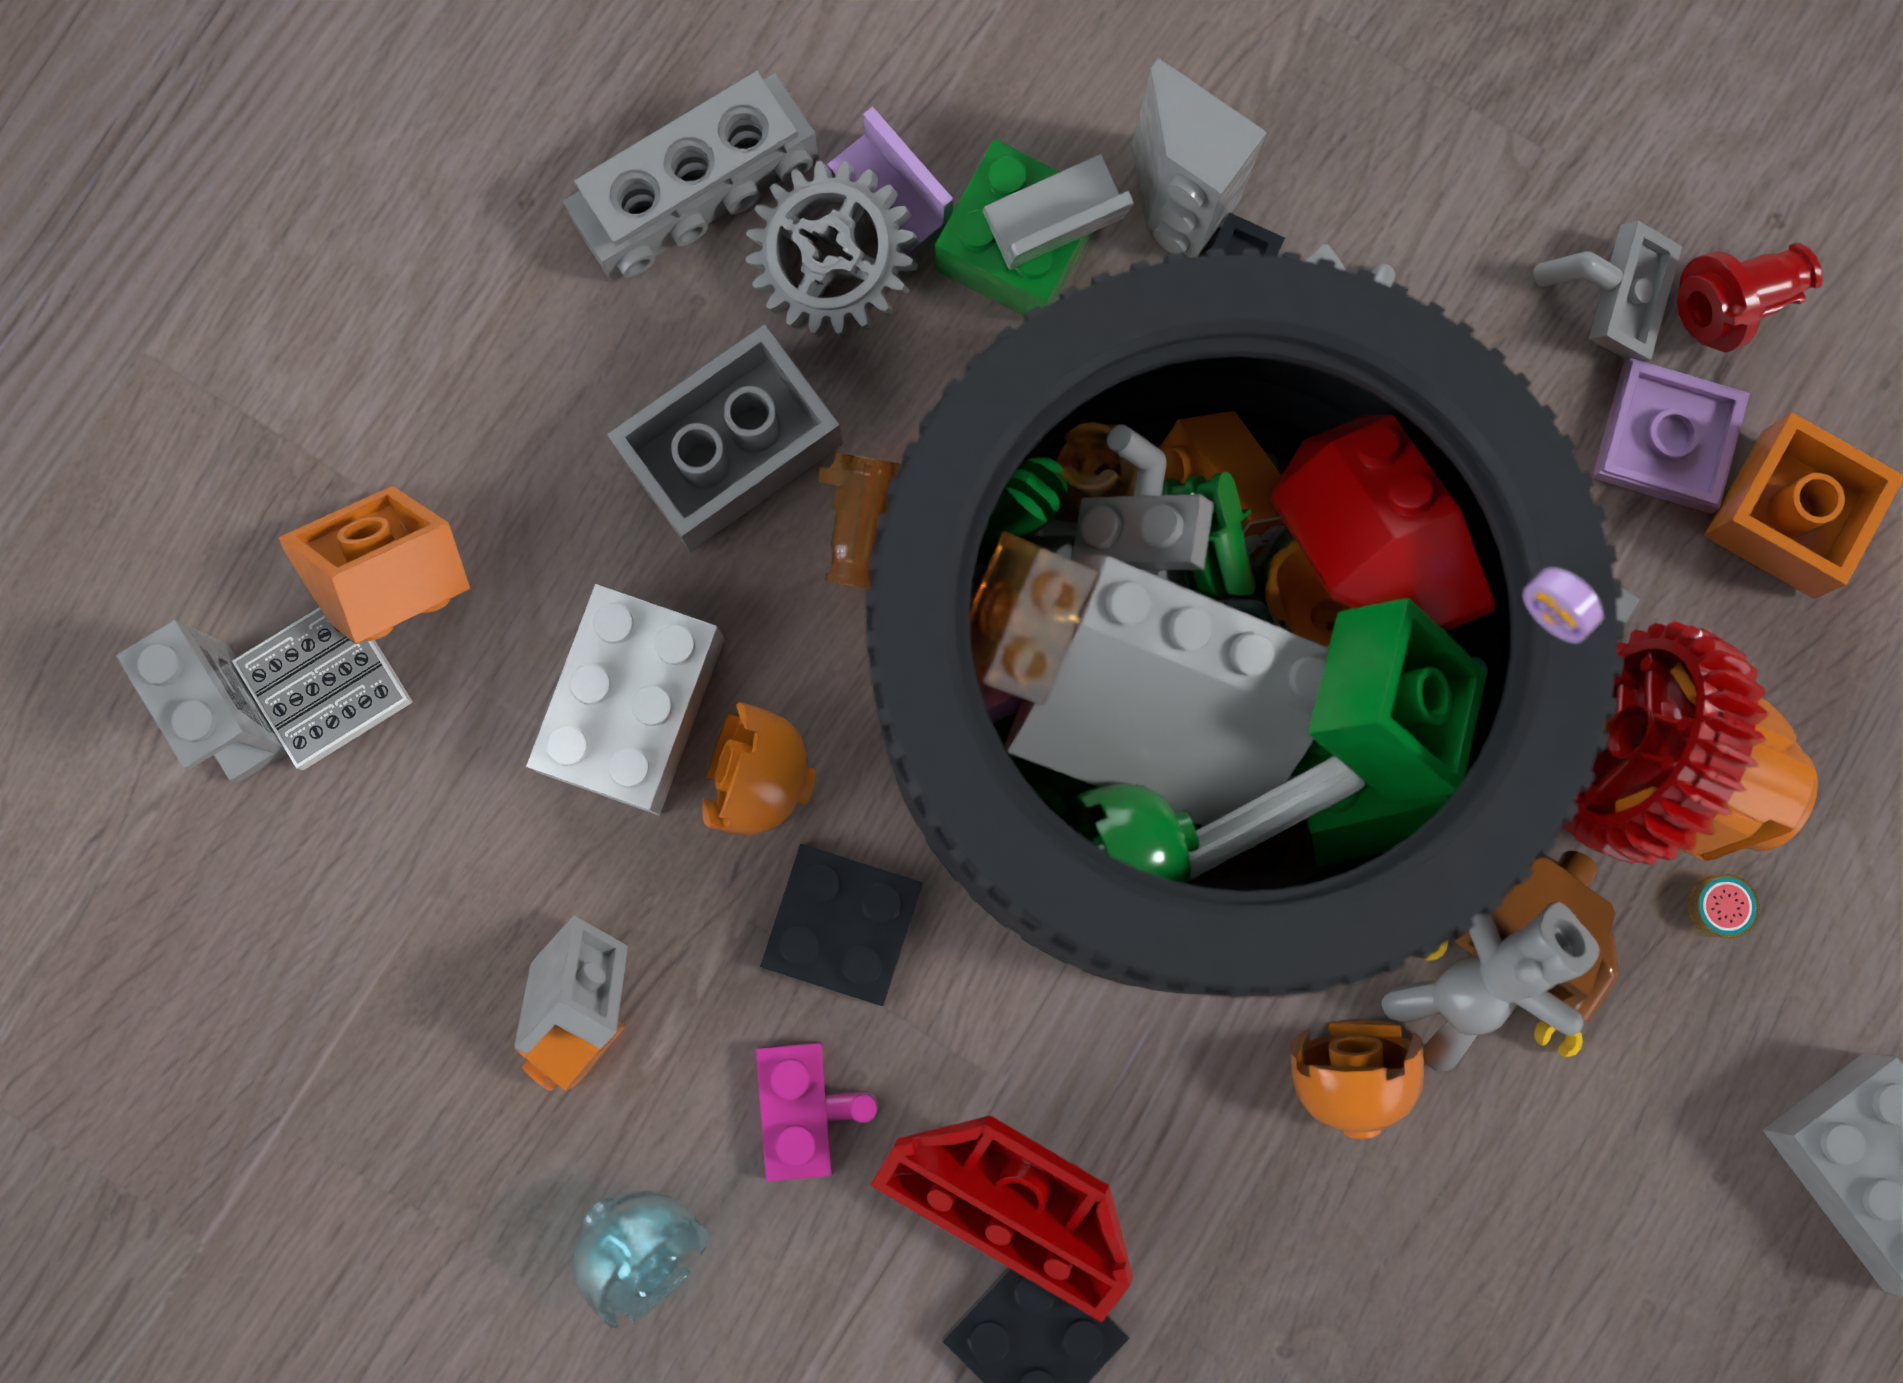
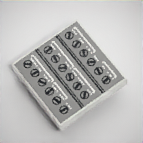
[232,608,413,770]

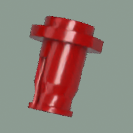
[1677,243,1823,353]

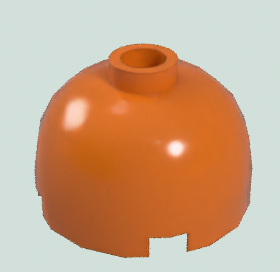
[702,702,816,835]
[1290,1020,1424,1139]

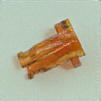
[1056,422,1138,522]
[817,452,901,589]

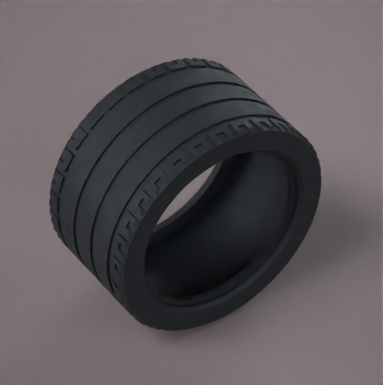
[866,249,1624,998]

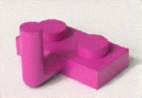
[756,1042,879,1182]

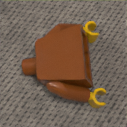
[1423,850,1619,1057]

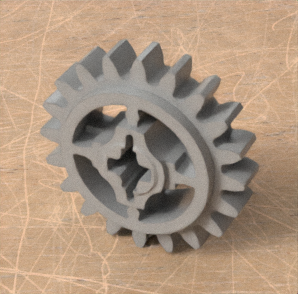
[745,161,919,337]

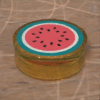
[1688,874,1760,939]

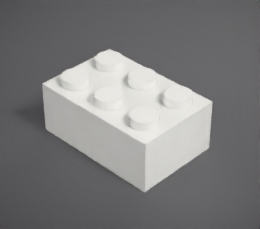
[526,584,725,816]

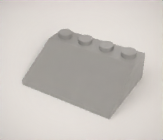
[1004,554,1328,826]

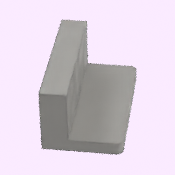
[983,154,1134,270]
[514,915,628,1054]

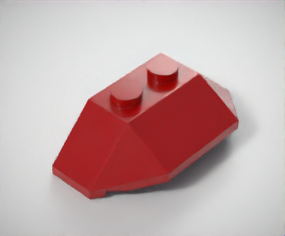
[1271,415,1495,632]
[870,1115,1133,1322]

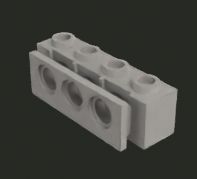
[563,71,819,283]

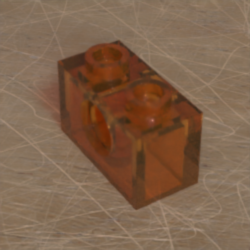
[969,531,1100,705]

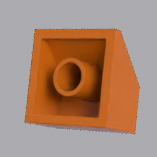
[278,486,470,644]

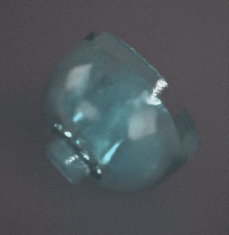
[573,1191,709,1328]

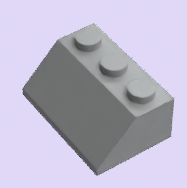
[1132,58,1267,258]

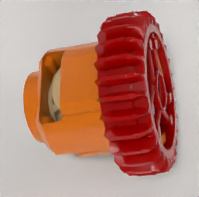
[1563,621,1818,865]

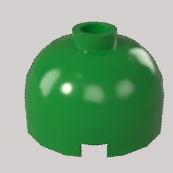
[1074,783,1199,884]

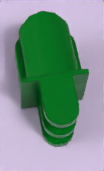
[977,457,1068,558]
[1161,472,1256,598]

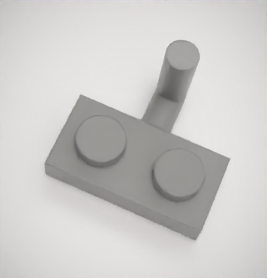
[1534,220,1682,362]
[1071,425,1214,570]

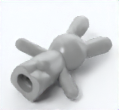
[1381,901,1600,1072]

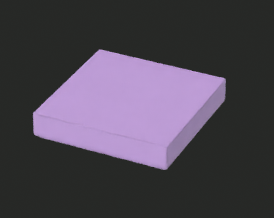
[1592,358,1750,514]

